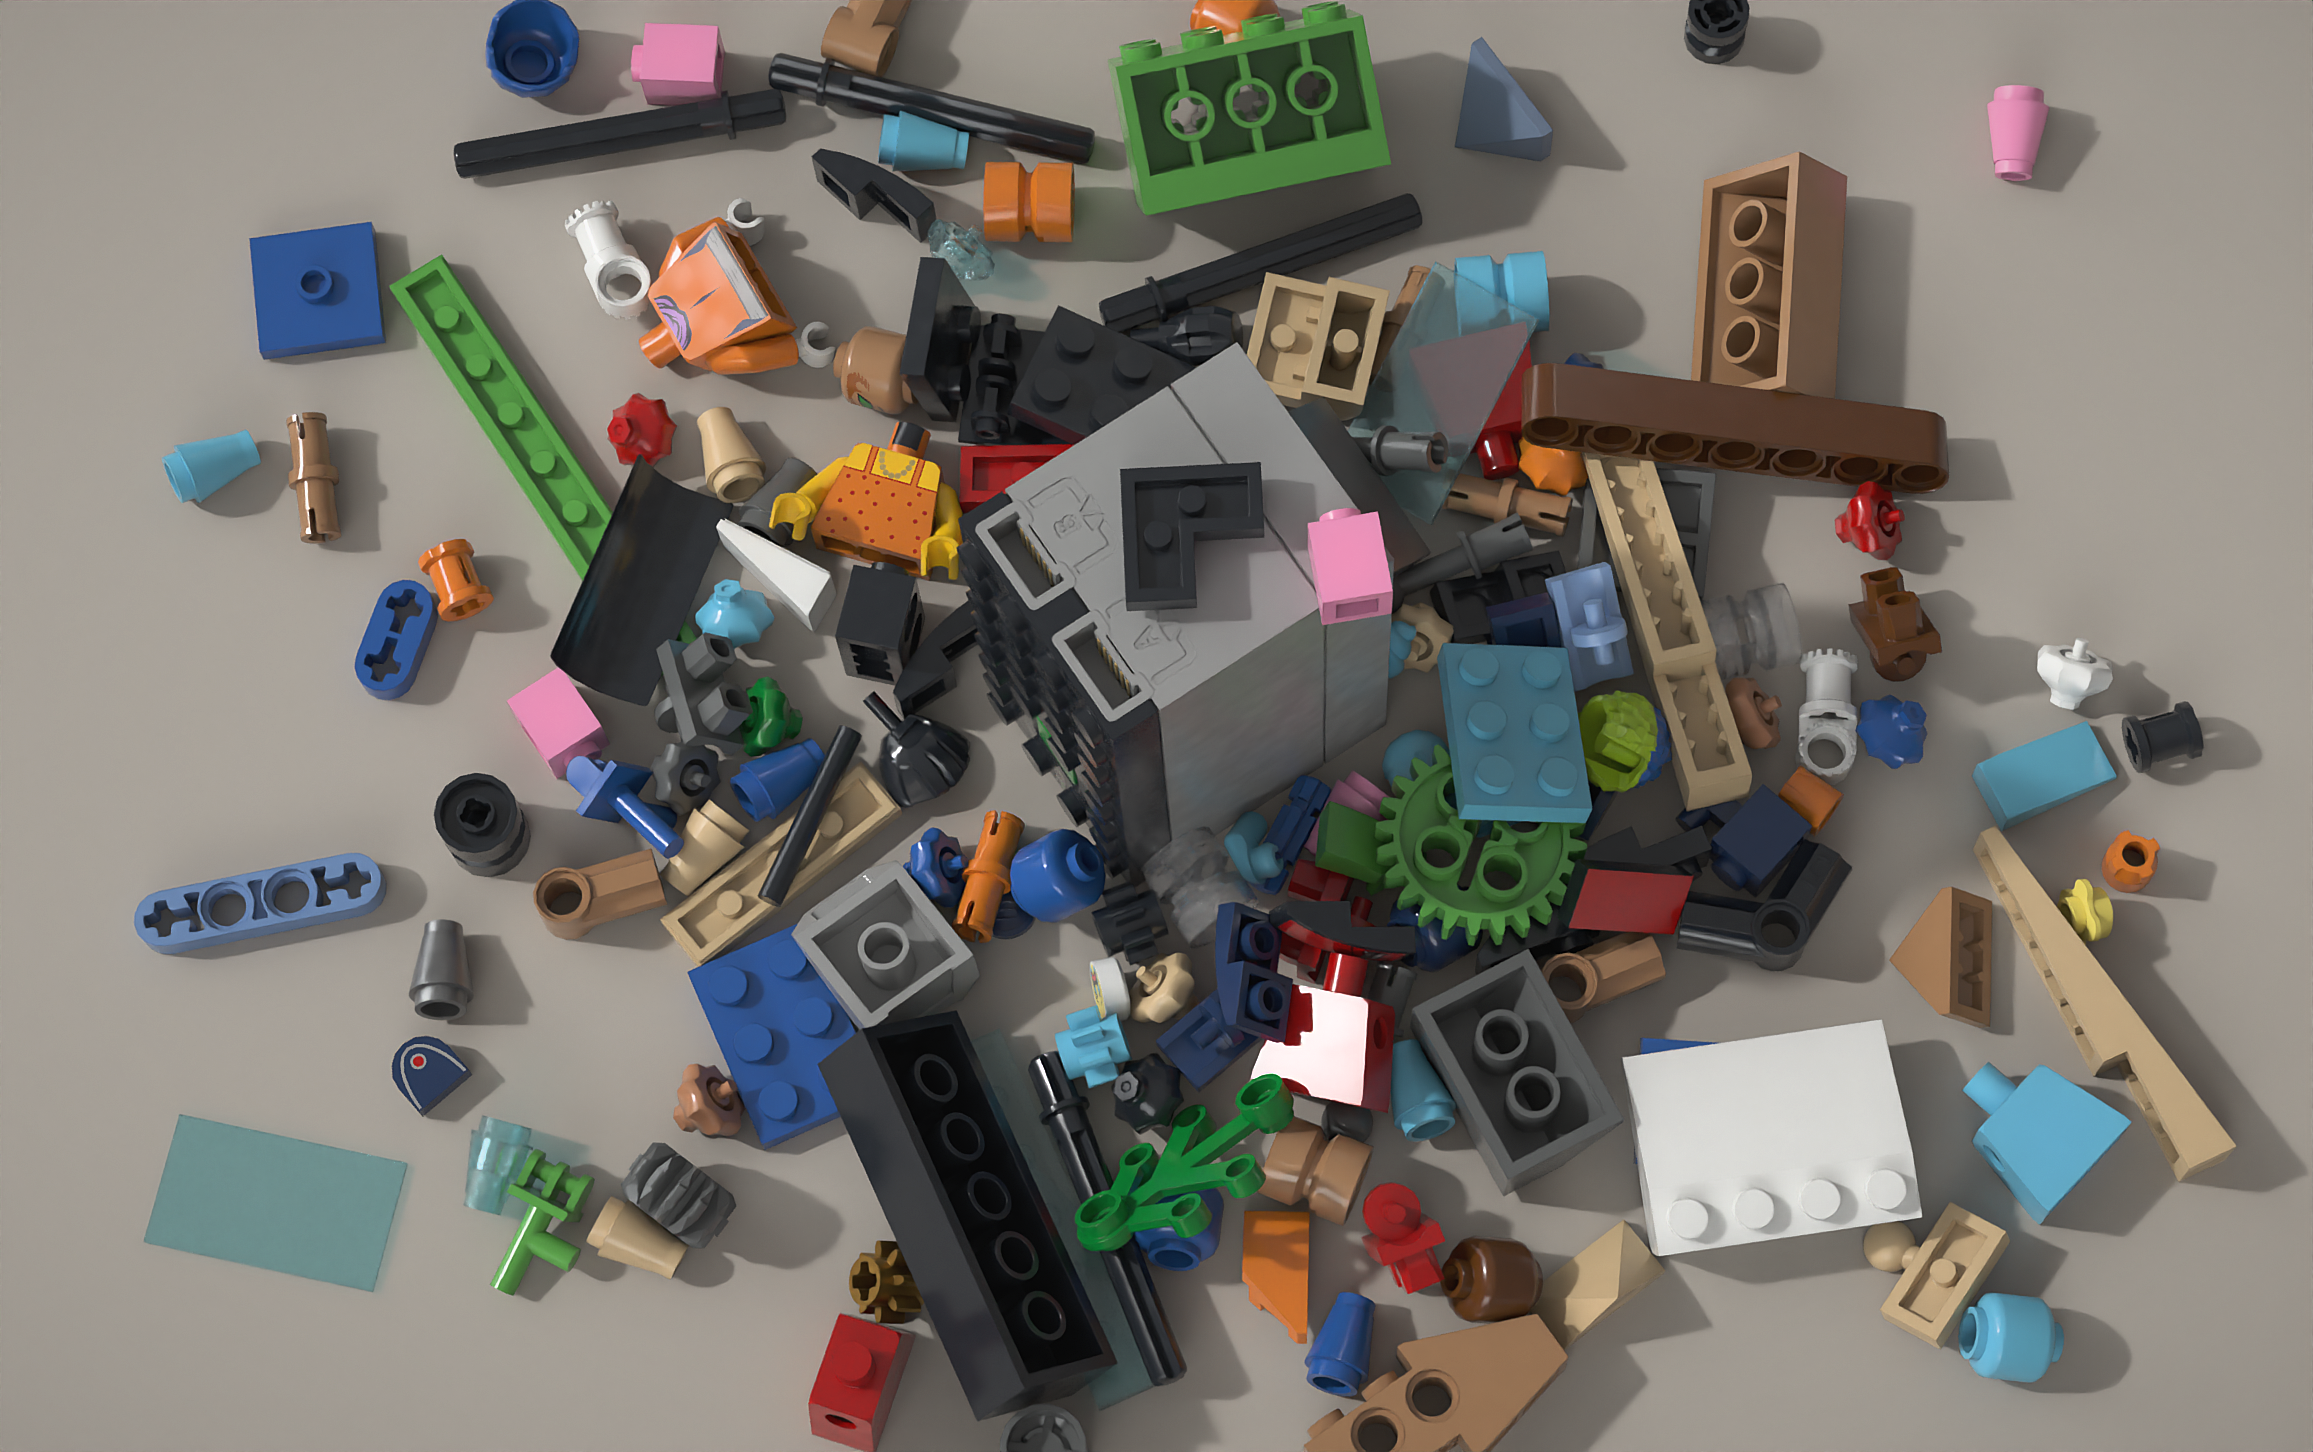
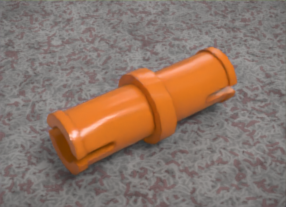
[951,810,1025,943]

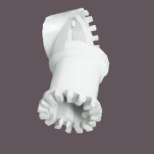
[564,201,652,320]
[1795,648,1858,785]

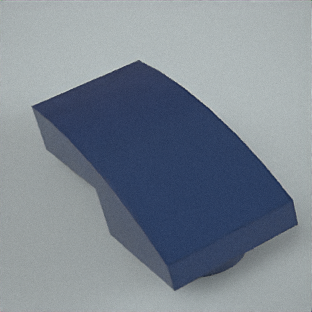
[1215,901,1293,1043]

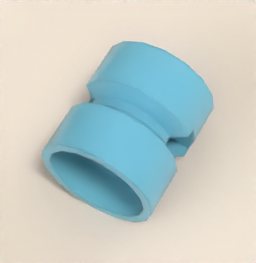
[1454,251,1550,337]

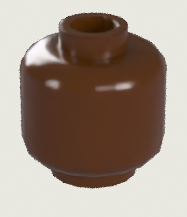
[1440,1236,1543,1324]

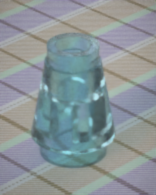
[463,1115,534,1216]

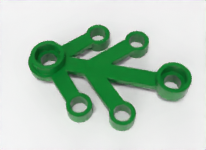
[1075,1073,1294,1251]

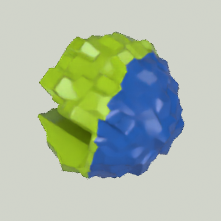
[1578,690,1672,793]

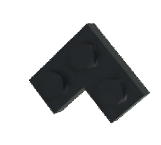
[1120,462,1264,611]

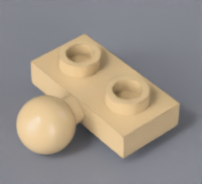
[1863,1202,2010,1350]

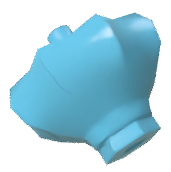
[695,579,775,649]

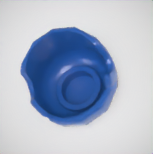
[485,0,580,98]

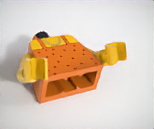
[769,422,963,581]

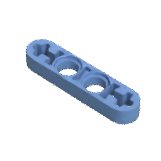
[134,853,386,954]

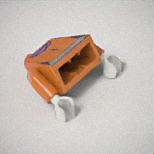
[639,198,836,375]

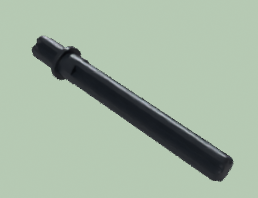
[768,53,1095,164]
[453,89,786,179]
[1099,193,1423,333]
[1028,1051,1187,1387]

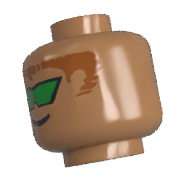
[833,326,919,414]

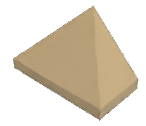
[1529,1219,1665,1351]

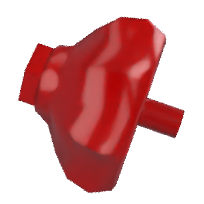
[607,393,677,468]
[1834,481,1905,560]

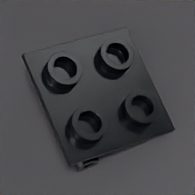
[958,313,1071,446]

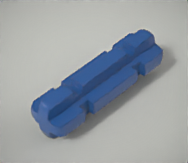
[1247,775,1331,895]

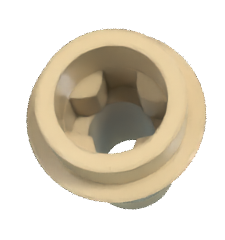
[697,407,766,503]
[659,800,750,897]
[586,1196,689,1280]

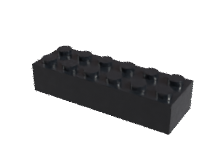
[817,1010,1118,1422]

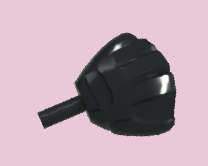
[863,691,970,808]

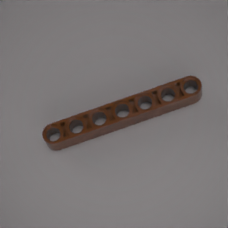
[1521,363,1949,494]

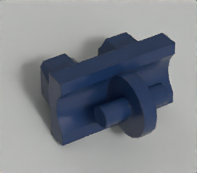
[1156,988,1263,1093]

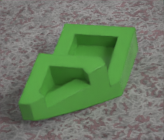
[1315,801,1427,896]

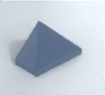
[1455,37,1553,162]

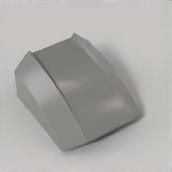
[791,860,980,1030]

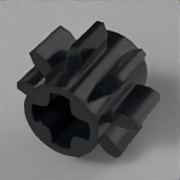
[1091,881,1169,966]

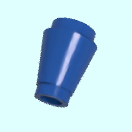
[730,738,825,822]
[1304,1292,1376,1397]

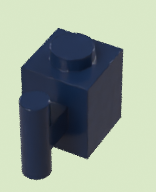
[1675,784,1812,898]

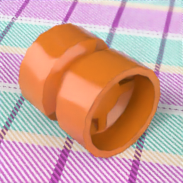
[983,162,1075,242]

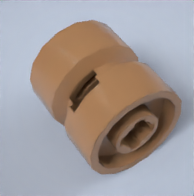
[1257,1116,1374,1226]

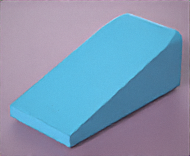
[1972,721,2117,832]

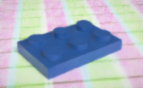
[687,923,855,1150]

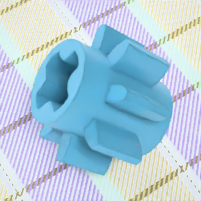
[1055,1005,1132,1088]

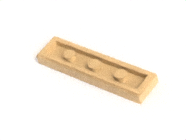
[660,762,902,967]

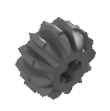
[621,1142,736,1248]

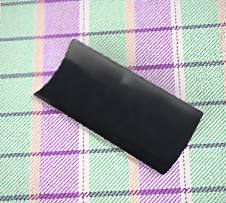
[550,454,734,706]

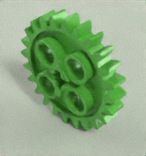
[1374,744,1587,946]

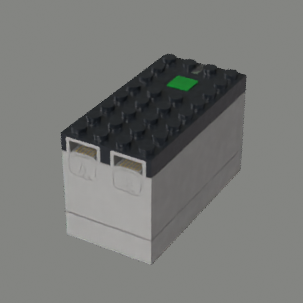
[956,343,1394,888]

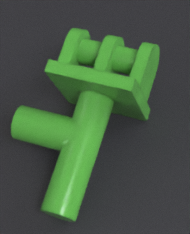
[490,1149,595,1296]

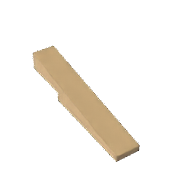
[1582,452,1752,811]
[1973,826,2237,1182]

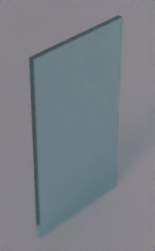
[1348,261,1539,525]
[143,1114,408,1292]

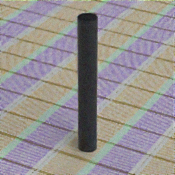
[757,725,862,907]

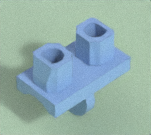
[1545,562,1634,692]

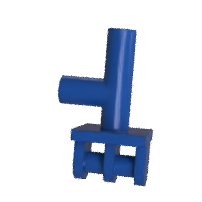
[566,756,684,859]

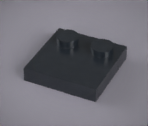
[899,257,981,423]

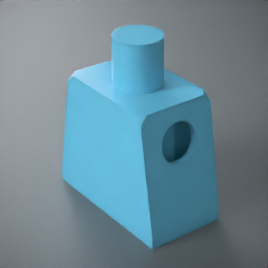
[1962,1062,2132,1225]

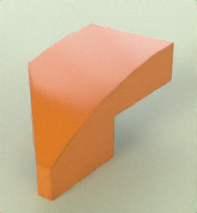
[1242,1211,1310,1344]

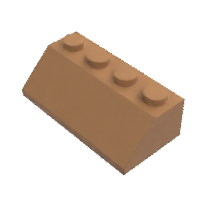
[1691,151,1847,399]

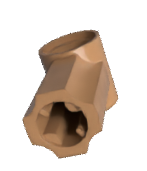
[821,0,912,77]
[533,848,668,940]
[1541,932,1666,1024]

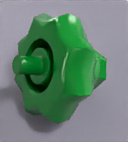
[739,676,803,757]

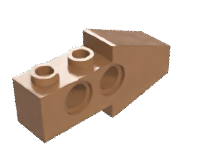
[1304,1314,1569,1452]

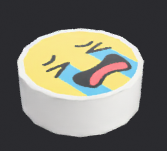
[1090,956,1130,1021]

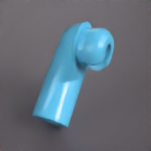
[1224,811,1283,884]

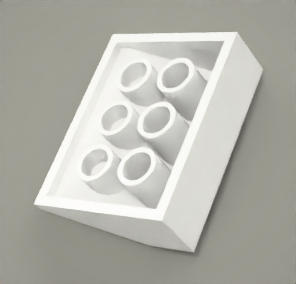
[1621,1019,1923,1256]

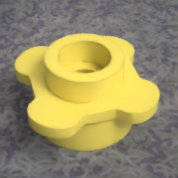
[2057,879,2113,945]

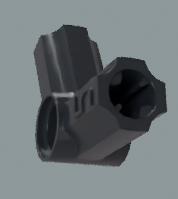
[1677,839,1852,971]

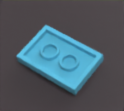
[1437,643,1592,823]

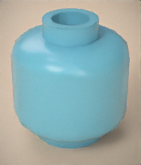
[1958,1293,2064,1383]

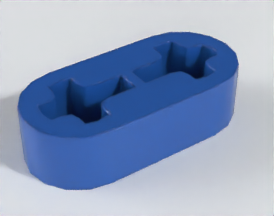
[354,580,438,700]

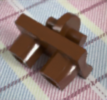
[1848,567,1942,682]

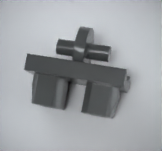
[654,632,753,755]

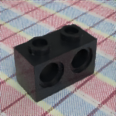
[835,562,925,686]

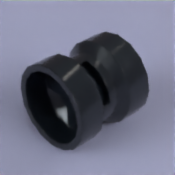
[1684,0,1750,64]

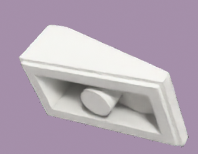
[716,519,837,632]

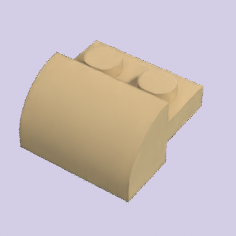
[1246,272,1390,421]

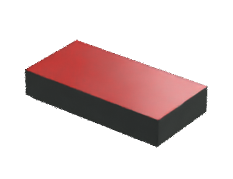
[1557,859,1694,935]

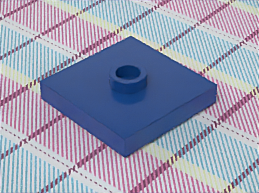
[249,222,386,360]

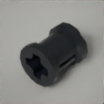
[2122,701,2204,773]

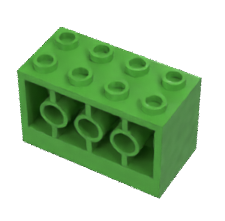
[1107,1,1391,216]

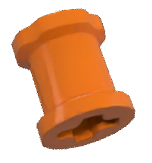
[418,539,494,622]

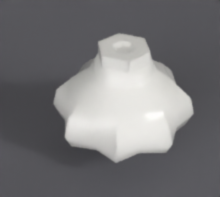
[2037,638,2113,710]

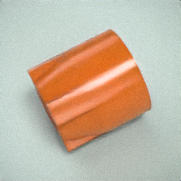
[1778,765,1844,837]
[2101,830,2160,893]

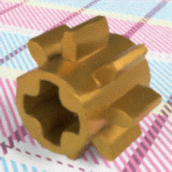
[849,1240,924,1324]

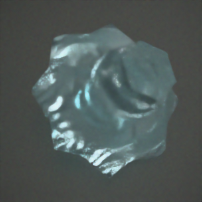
[927,219,995,281]

